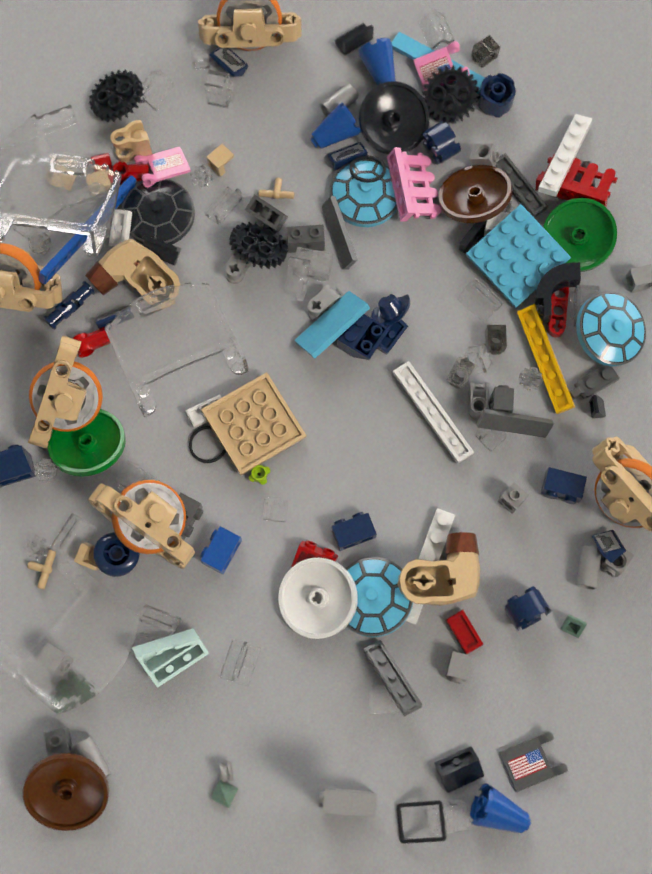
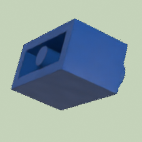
[200,526,242,574]

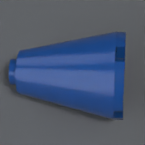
[358,38,396,86]
[310,102,361,149]
[470,784,531,833]

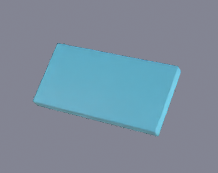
[294,291,370,359]

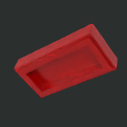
[446,610,484,655]

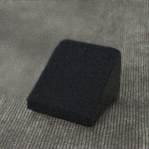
[589,394,606,418]

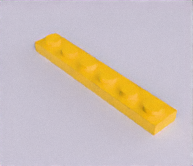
[517,304,575,414]

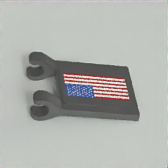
[500,732,568,792]

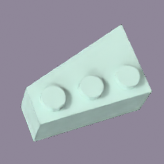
[132,628,209,688]

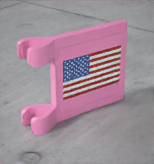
[413,41,469,91]
[134,147,191,188]

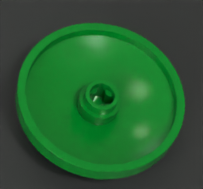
[543,198,617,272]
[47,409,126,477]

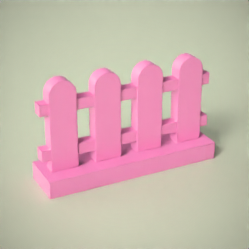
[387,147,442,222]

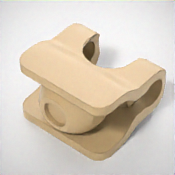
[110,120,152,163]

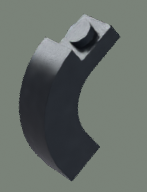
[534,262,581,322]

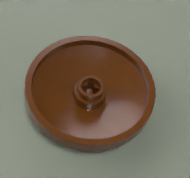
[439,165,512,223]
[23,753,109,831]

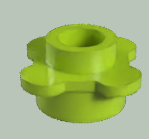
[249,465,270,485]

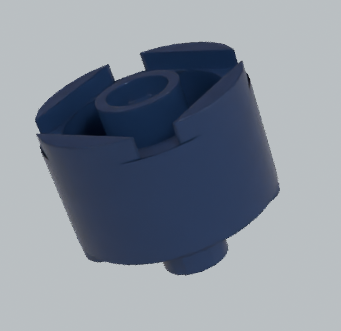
[478,73,516,117]
[422,121,461,165]
[504,586,552,631]

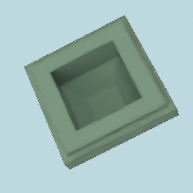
[560,615,587,638]
[211,780,238,808]

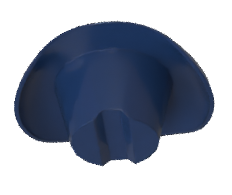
[371,294,410,326]
[93,532,140,577]

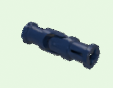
[43,281,95,330]

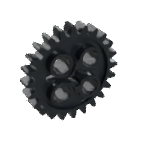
[422,65,480,124]
[89,69,144,122]
[229,222,288,269]

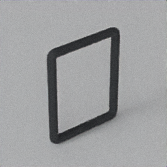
[397,800,447,844]

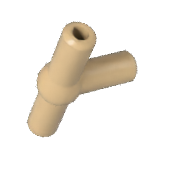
[258,177,295,199]
[27,550,56,589]

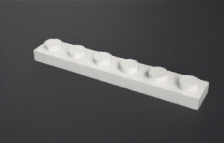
[538,114,592,197]
[393,361,474,464]
[405,508,455,626]

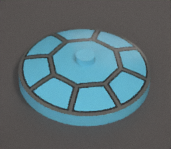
[330,159,398,227]
[576,291,646,367]
[346,557,413,637]

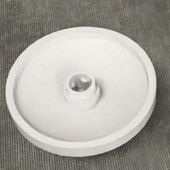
[278,558,358,639]

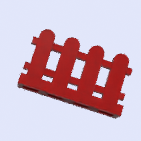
[535,153,618,207]

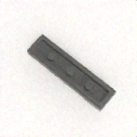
[495,153,548,217]
[322,196,358,270]
[476,409,554,438]
[363,640,422,716]

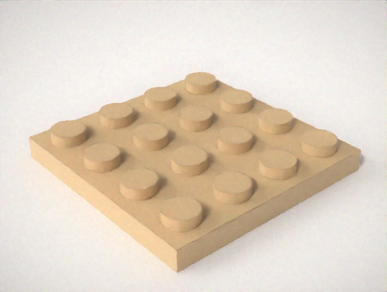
[201,372,307,476]

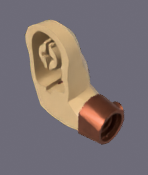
[85,239,180,306]
[398,532,480,606]

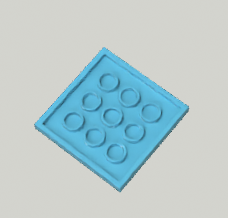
[466,204,571,308]

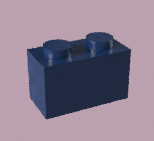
[541,467,587,504]
[332,512,377,551]

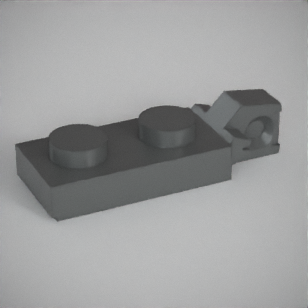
[570,365,620,400]

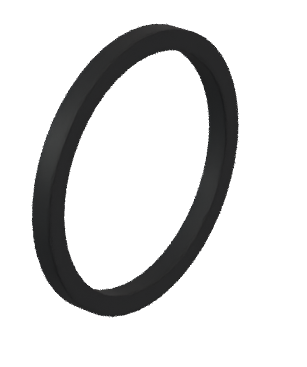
[350,156,386,183]
[189,426,226,463]

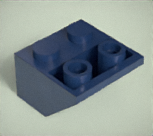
[337,314,390,360]
[0,445,37,487]

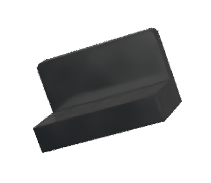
[335,23,374,55]
[458,220,487,254]
[142,235,181,265]
[434,746,484,793]

